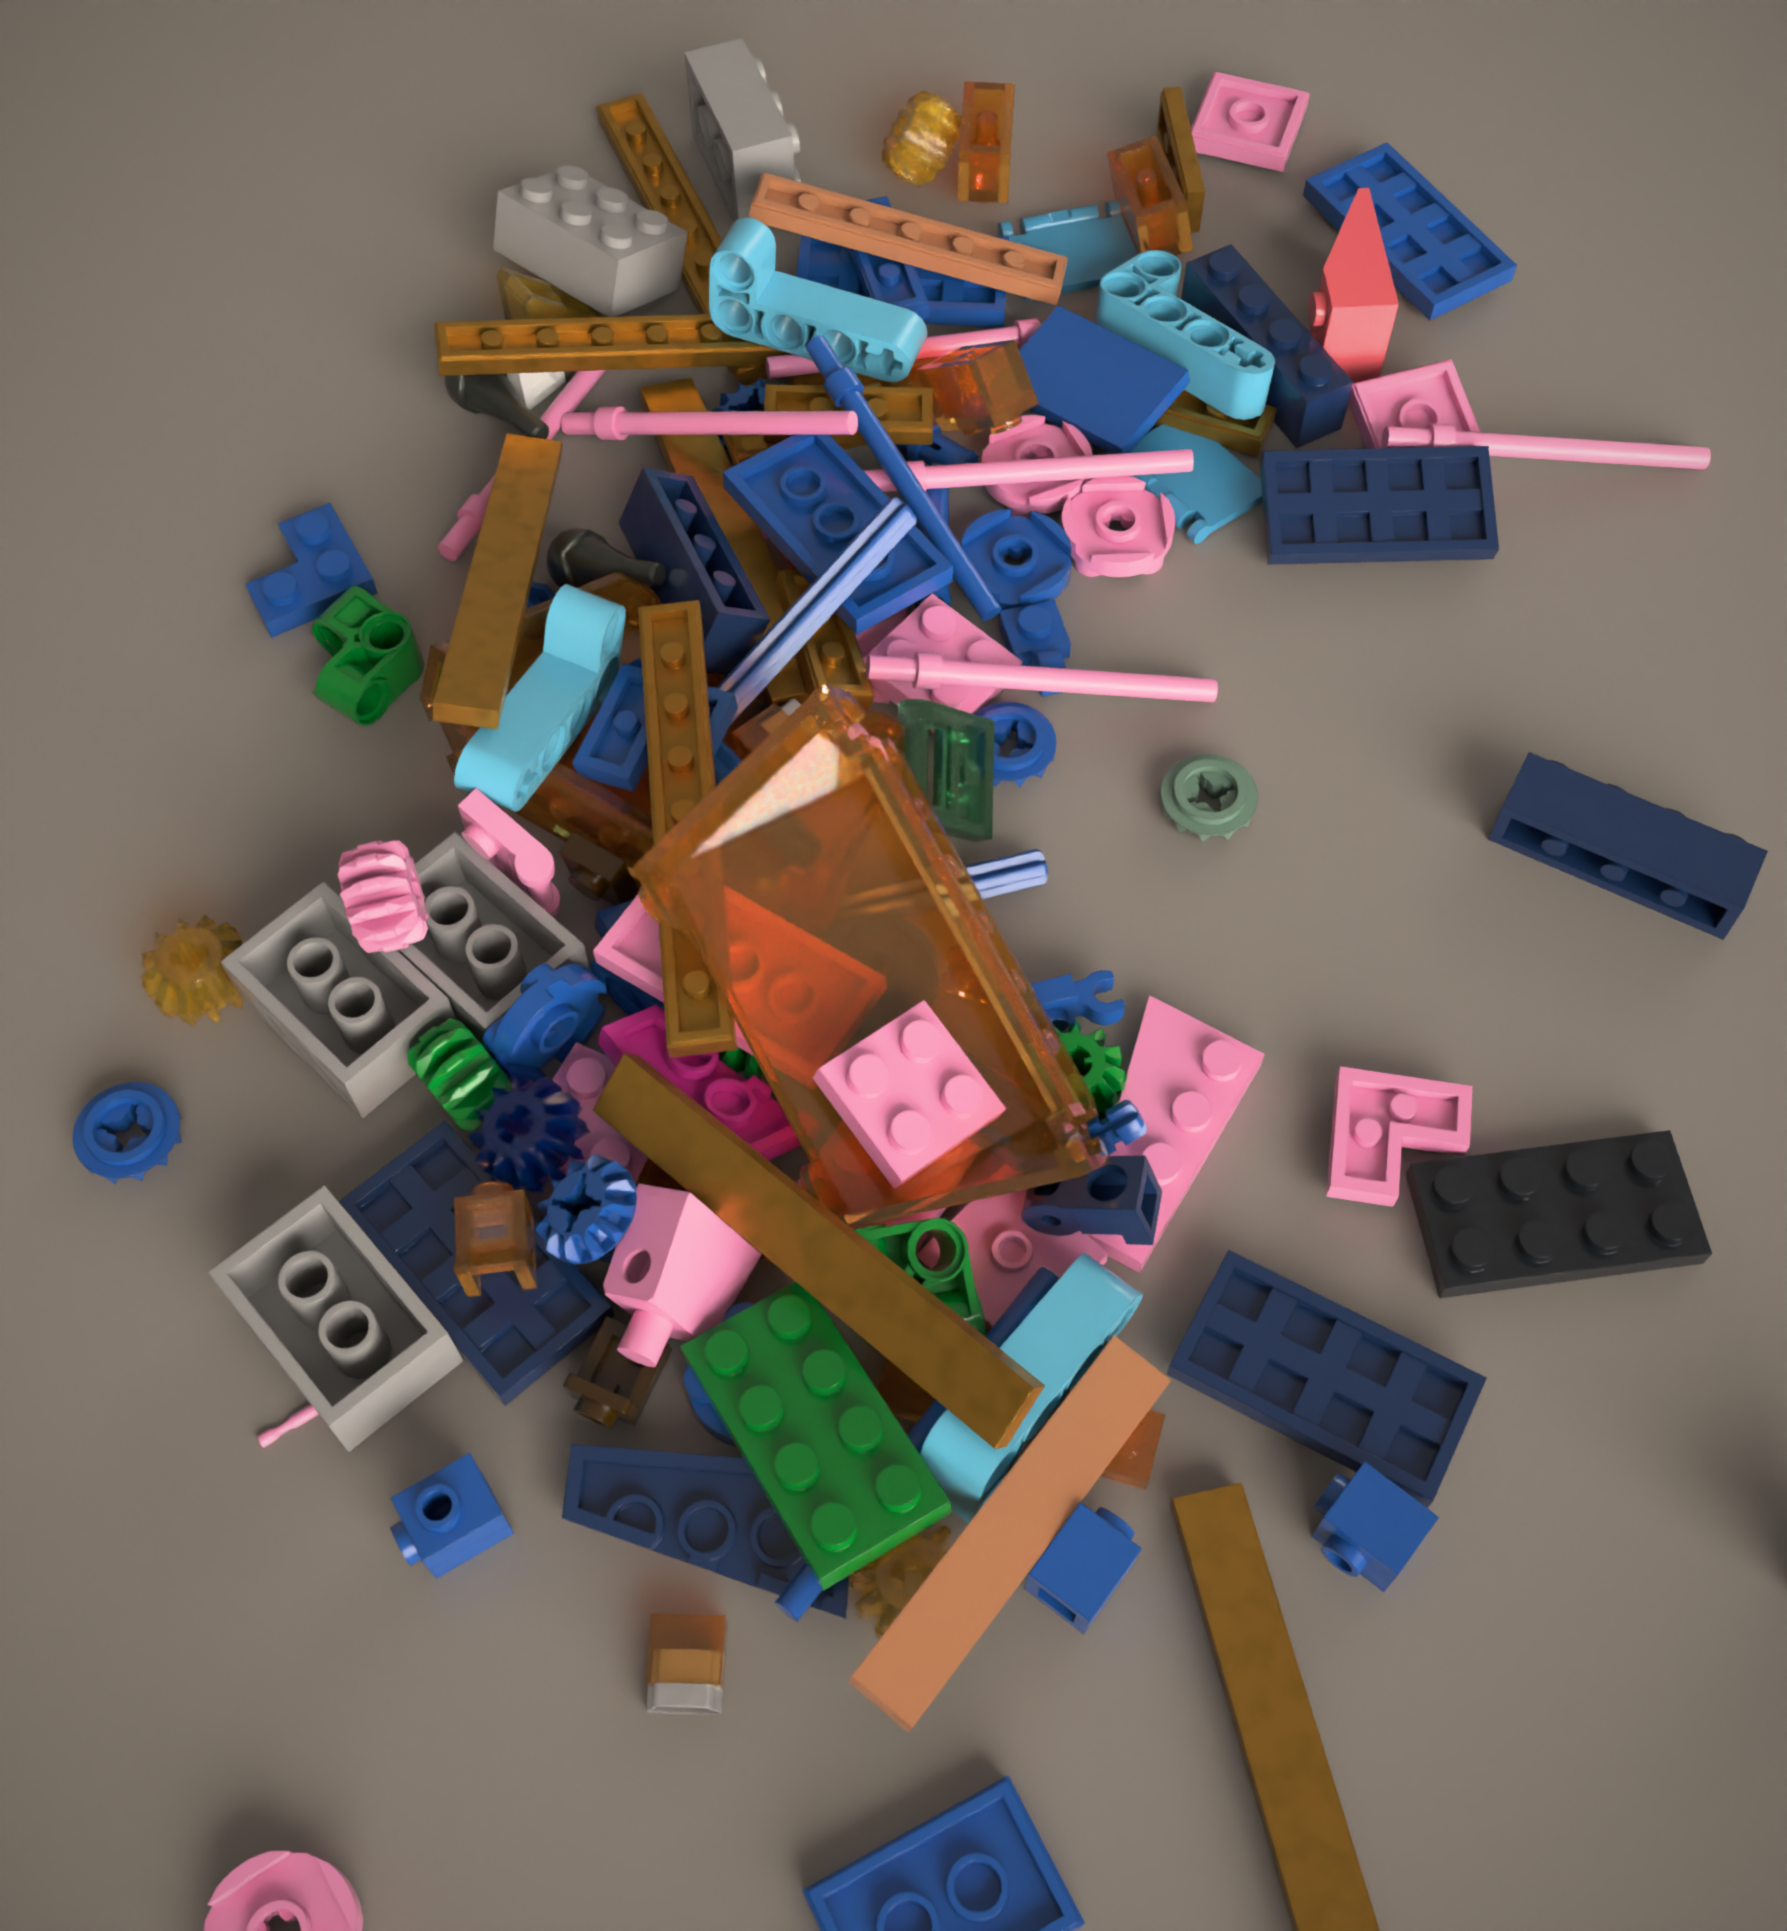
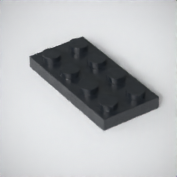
[1406,1130,1712,1298]

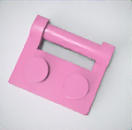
[458,788,561,918]

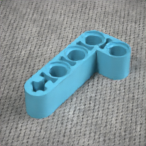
[709,217,927,382]
[1094,250,1275,420]
[454,584,626,812]
[920,1253,1143,1524]

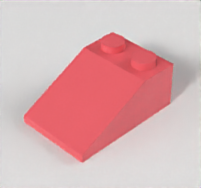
[1308,188,1399,383]

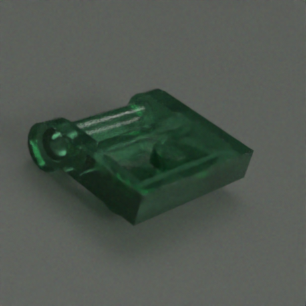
[895,699,995,842]

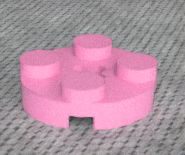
[981,415,1092,518]
[1061,476,1175,577]
[204,1851,363,1931]

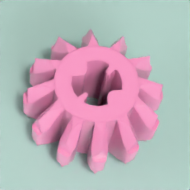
[337,840,428,953]

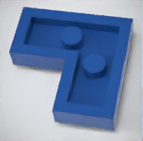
[245,503,378,638]
[572,663,738,792]

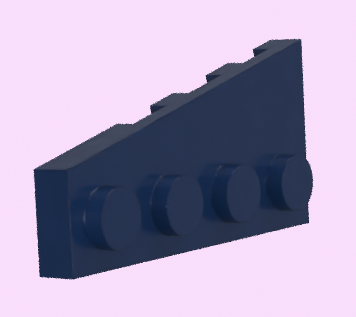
[562,1444,850,1620]

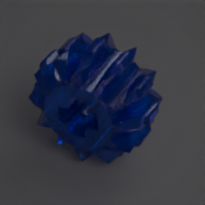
[468,1075,590,1193]

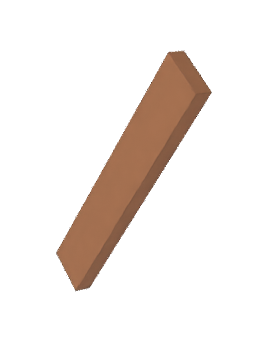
[749,172,1068,306]
[847,1335,1171,1733]

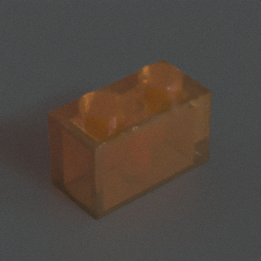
[958,81,1015,203]
[1107,135,1193,256]
[916,340,1039,436]

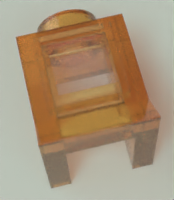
[453,1182,537,1297]

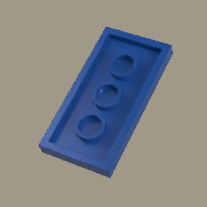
[723,435,953,635]

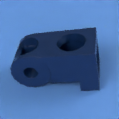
[1021,1155,1163,1245]

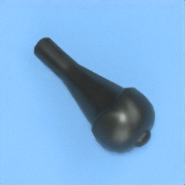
[445,374,549,439]
[546,528,666,593]

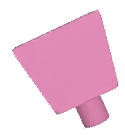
[603,1184,761,1367]

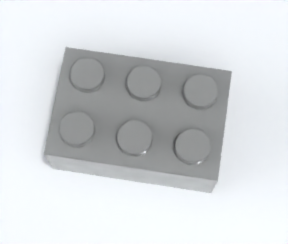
[684,38,801,227]
[493,165,688,317]
[397,832,591,1058]
[221,881,457,1119]
[207,1185,463,1452]

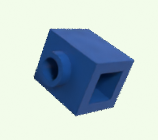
[390,1453,514,1579]
[1311,1462,1439,1592]
[1024,1503,1142,1635]

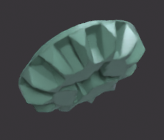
[1160,754,1258,843]

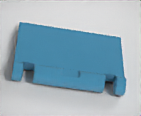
[998,200,1138,301]
[1109,424,1263,544]

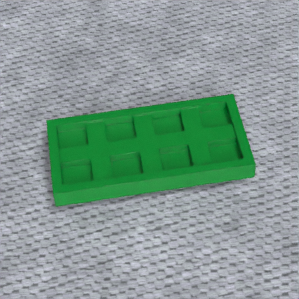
[680,1281,952,1591]

